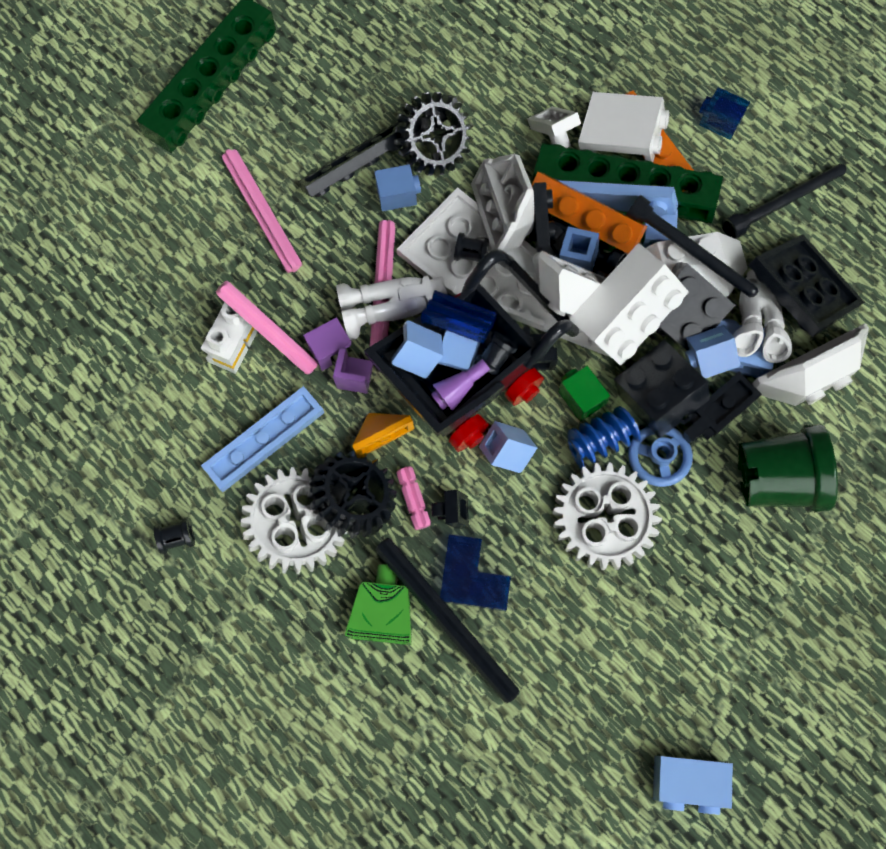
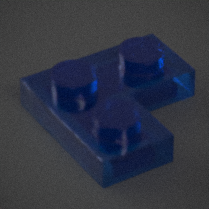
[440,534,511,612]

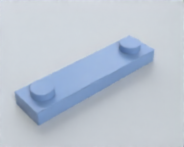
[558,180,678,216]
[201,386,324,492]

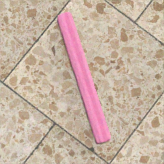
[222,149,302,273]
[370,220,395,346]

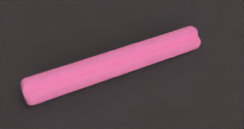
[216,281,318,375]

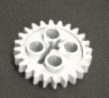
[552,462,662,570]
[241,467,348,574]

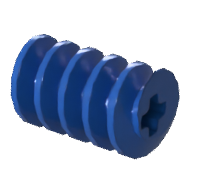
[568,406,641,469]

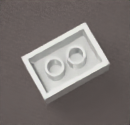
[569,243,689,366]

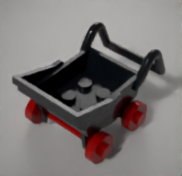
[364,249,579,452]

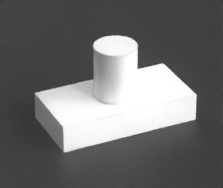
[527,106,581,148]

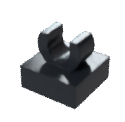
[431,490,469,529]

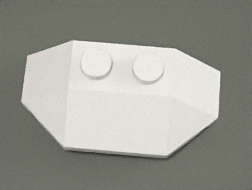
[471,154,535,253]
[646,232,748,298]
[532,251,606,316]
[752,323,869,406]

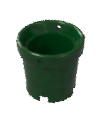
[738,424,838,513]

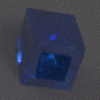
[699,87,750,140]

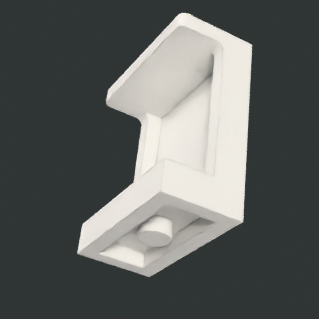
[578,92,669,162]

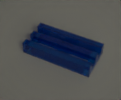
[421,290,497,344]

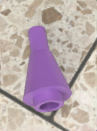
[431,359,490,411]

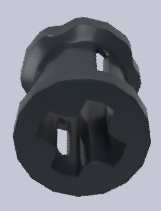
[454,232,490,262]
[475,331,518,376]
[153,517,195,554]

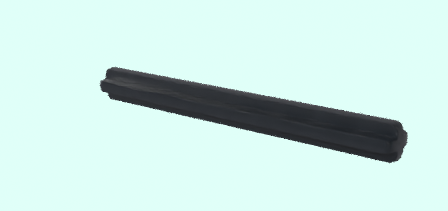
[375,538,519,703]

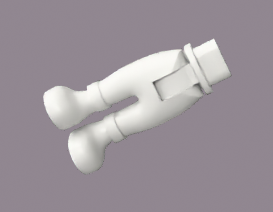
[732,270,792,363]
[336,275,448,340]

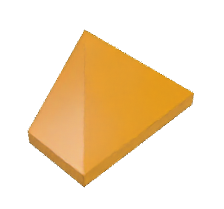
[352,413,414,458]

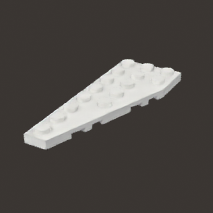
[397,187,644,363]

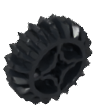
[393,92,474,176]
[307,450,397,540]

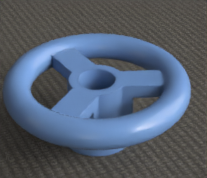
[628,427,693,487]

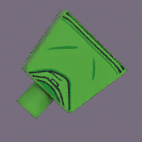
[345,564,412,645]

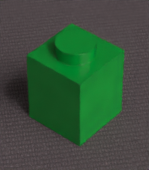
[558,365,610,422]

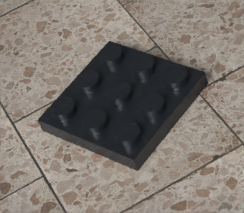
[748,234,865,337]

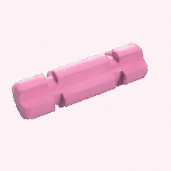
[396,466,431,530]

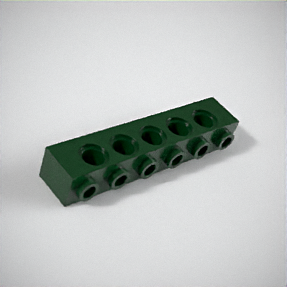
[136,0,276,154]
[533,143,723,224]

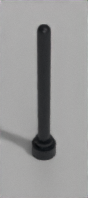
[722,164,847,239]
[625,195,758,297]

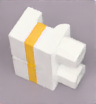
[201,302,258,374]

